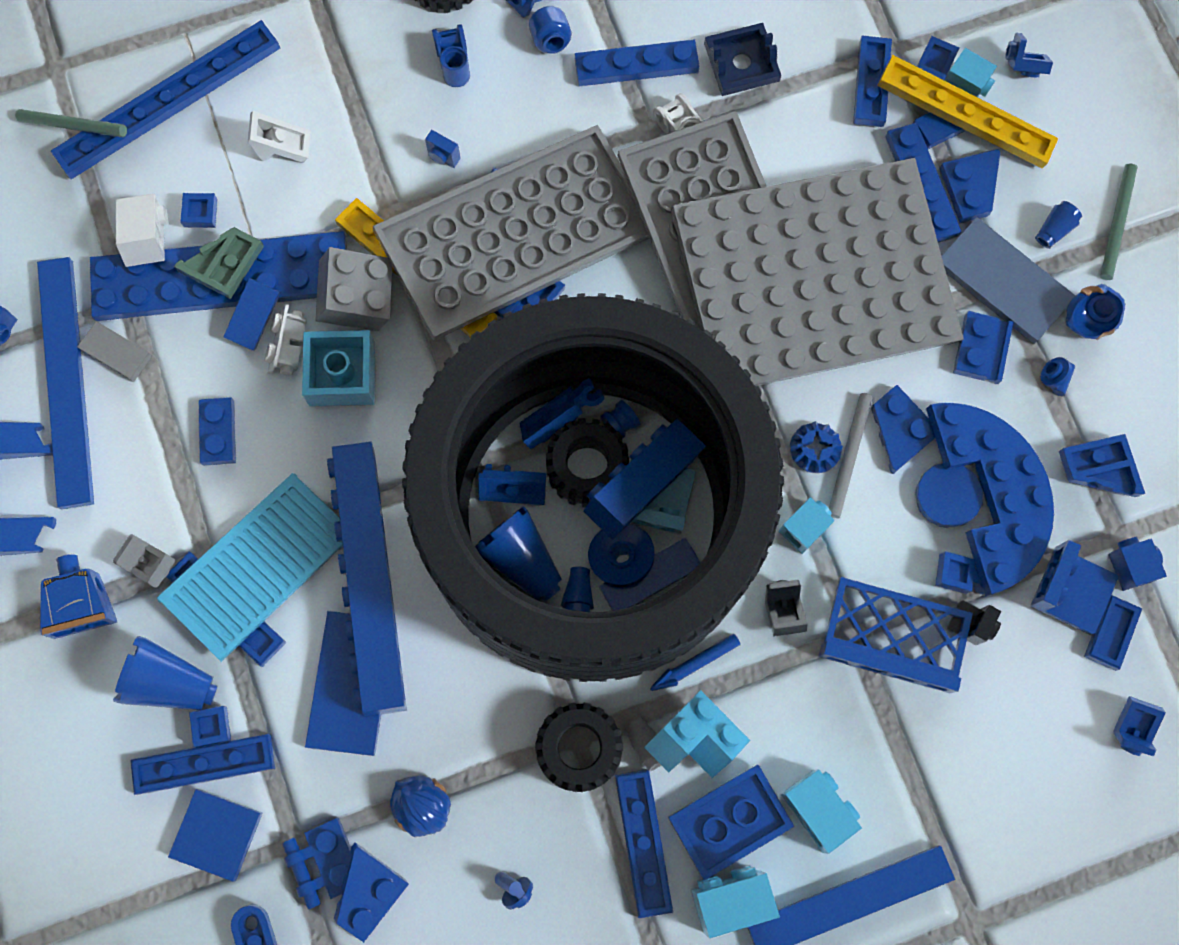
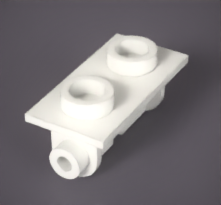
[264,304,307,375]

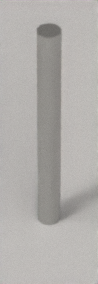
[829,393,873,519]

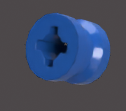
[600,400,641,439]

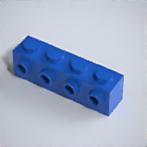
[583,419,706,540]

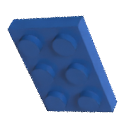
[668,764,795,880]

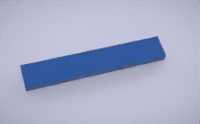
[747,845,955,945]

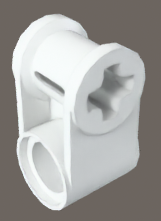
[653,93,704,134]

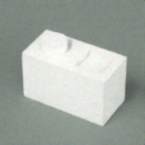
[116,193,169,267]

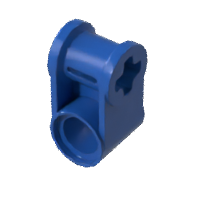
[432,24,470,87]

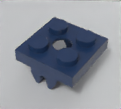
[704,22,782,96]

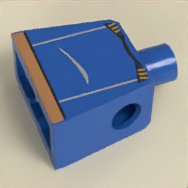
[40,554,117,639]

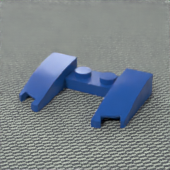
[0,422,56,556]

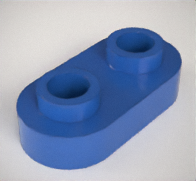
[231,905,277,945]

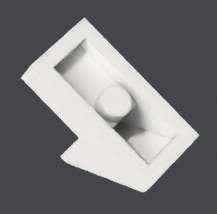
[248,111,311,163]

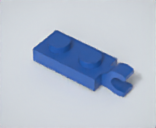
[519,378,605,449]

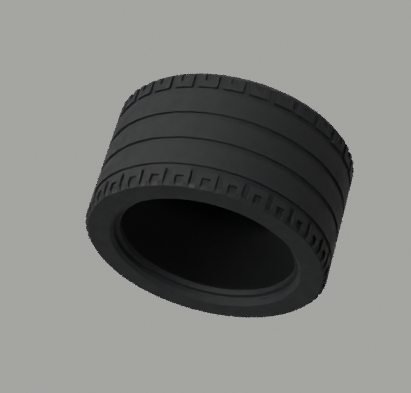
[402,293,784,682]

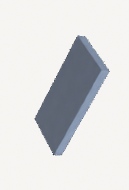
[942,217,1076,344]

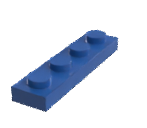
[575,39,700,87]
[885,122,962,243]

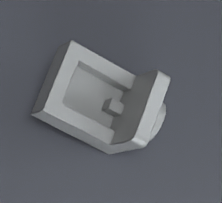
[113,534,176,588]

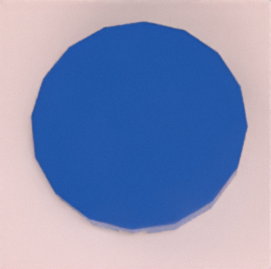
[916,463,983,528]

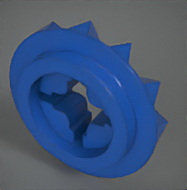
[790,421,843,473]

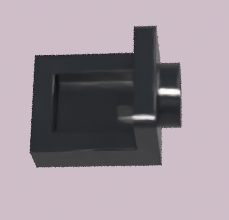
[765,580,808,637]
[947,600,1002,645]

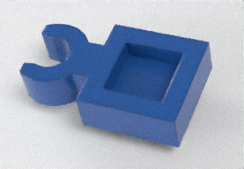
[935,551,985,595]

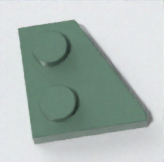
[174,227,264,299]

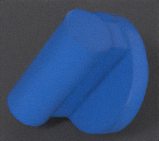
[1040,357,1075,396]
[495,872,533,910]

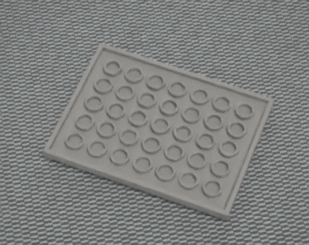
[671,158,964,386]

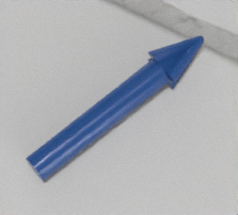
[650,633,741,691]

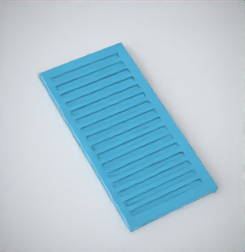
[157,473,343,662]

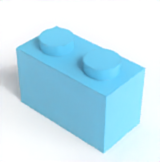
[781,769,862,854]

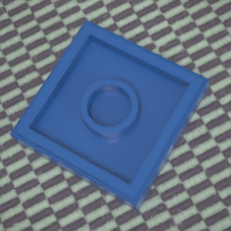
[168,789,263,882]

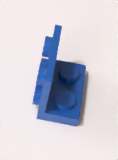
[1030,540,1118,635]

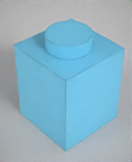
[945,48,997,97]
[778,497,835,554]

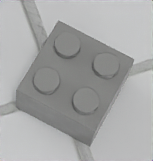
[315,247,392,331]

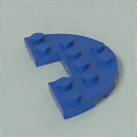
[926,403,1054,597]

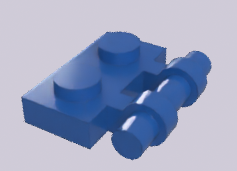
[282,818,352,910]

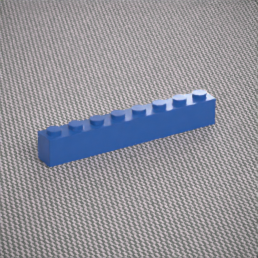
[327,441,407,717]

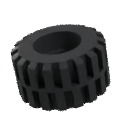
[546,418,629,508]
[535,702,623,792]

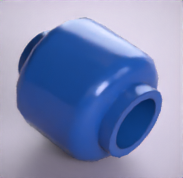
[529,6,572,54]

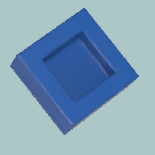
[425,129,461,168]
[180,193,218,228]
[189,706,231,747]

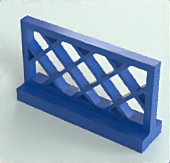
[818,577,973,693]

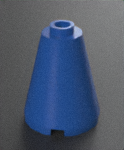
[475,506,562,601]
[113,636,218,710]

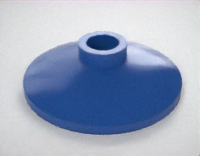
[588,523,655,586]

